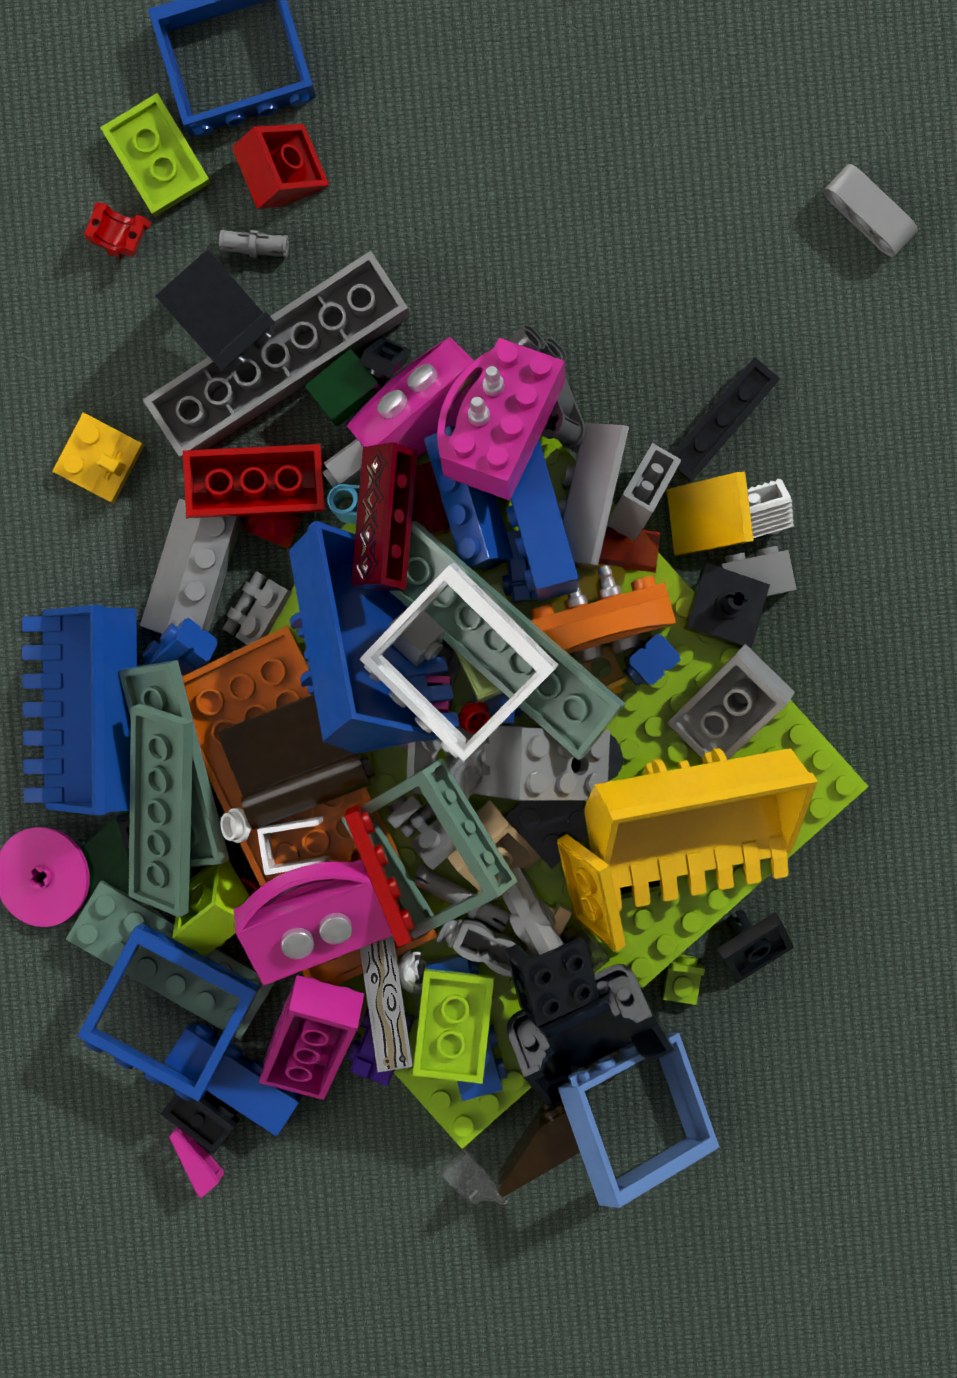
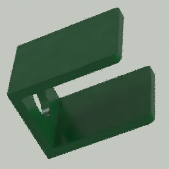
[305,348,380,426]

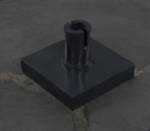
[684,562,770,649]
[717,910,794,983]

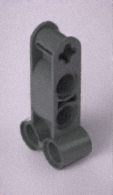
[507,325,586,449]

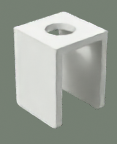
[257,816,330,875]

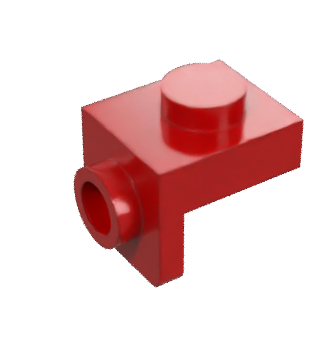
[243,513,301,549]

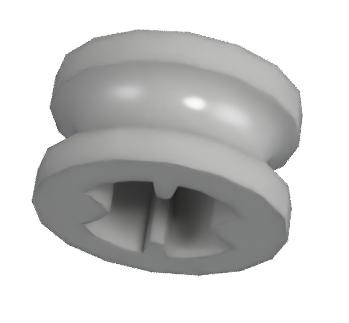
[436,918,463,949]

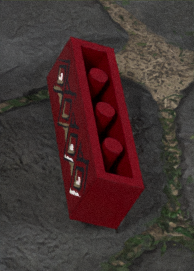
[351,442,418,592]

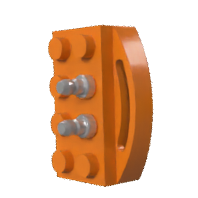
[530,565,676,664]

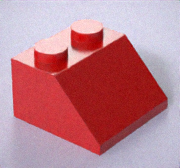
[232,124,329,209]

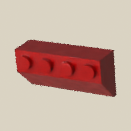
[183,444,325,519]

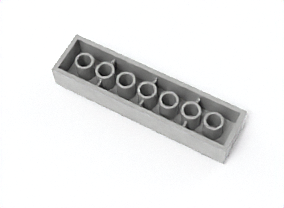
[143,251,410,459]

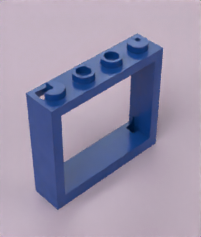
[148,0,316,137]
[77,923,261,1101]

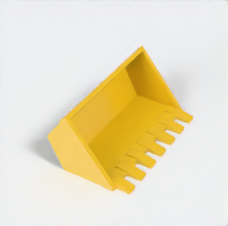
[584,748,818,911]

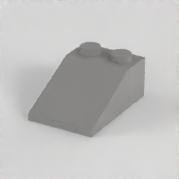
[667,644,795,760]

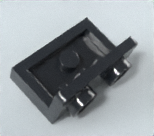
[161,1091,240,1154]

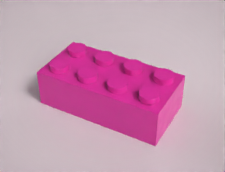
[259,975,364,1100]

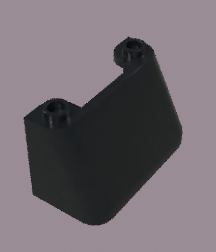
[507,964,675,1110]

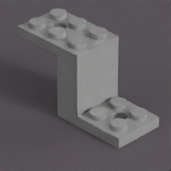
[407,724,610,800]

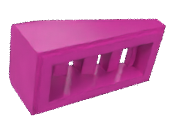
[169,1127,224,1199]

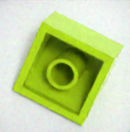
[172,860,250,956]

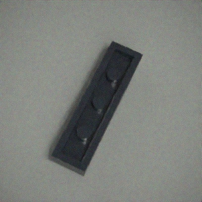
[672,357,780,483]

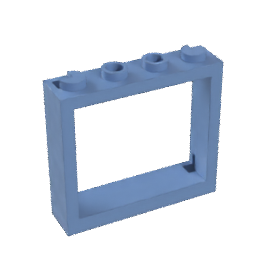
[557,1033,720,1208]

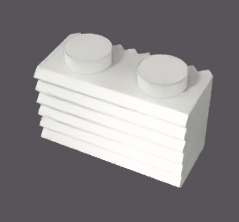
[742,479,794,544]

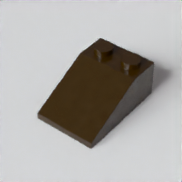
[498,1102,580,1198]

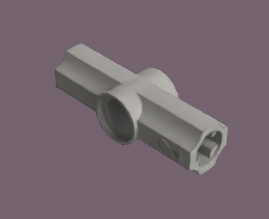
[497,867,563,957]

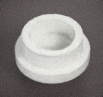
[220,808,252,843]

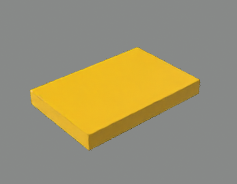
[666,472,754,556]
[557,834,626,952]

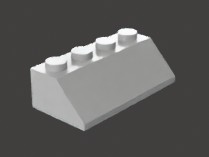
[558,423,629,571]
[140,499,243,634]

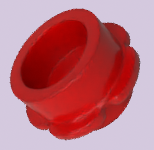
[458,701,491,734]

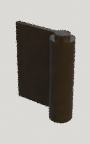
[217,695,375,830]

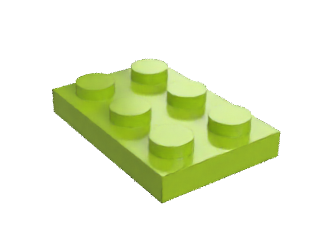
[100,93,211,217]
[413,968,495,1084]

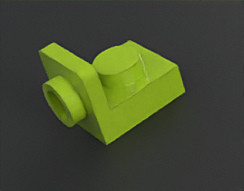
[662,954,705,1005]

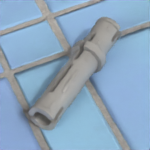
[413,864,512,932]

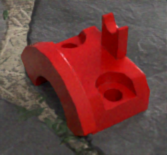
[84,202,151,260]

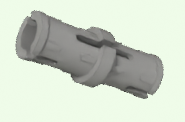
[219,230,289,258]

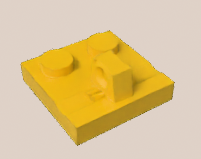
[52,412,145,504]

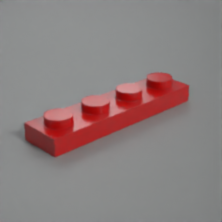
[344,804,415,947]

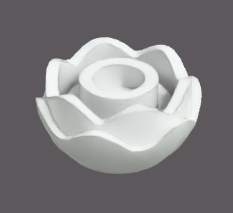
[397,950,427,994]

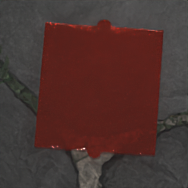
[598,526,660,573]

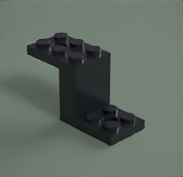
[155,249,275,373]

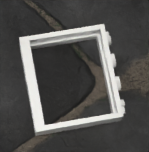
[360,563,559,762]

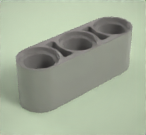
[823,164,918,257]

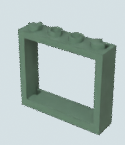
[341,758,518,938]

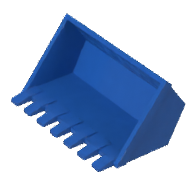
[289,521,460,754]
[22,605,137,815]

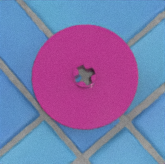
[0,827,90,927]

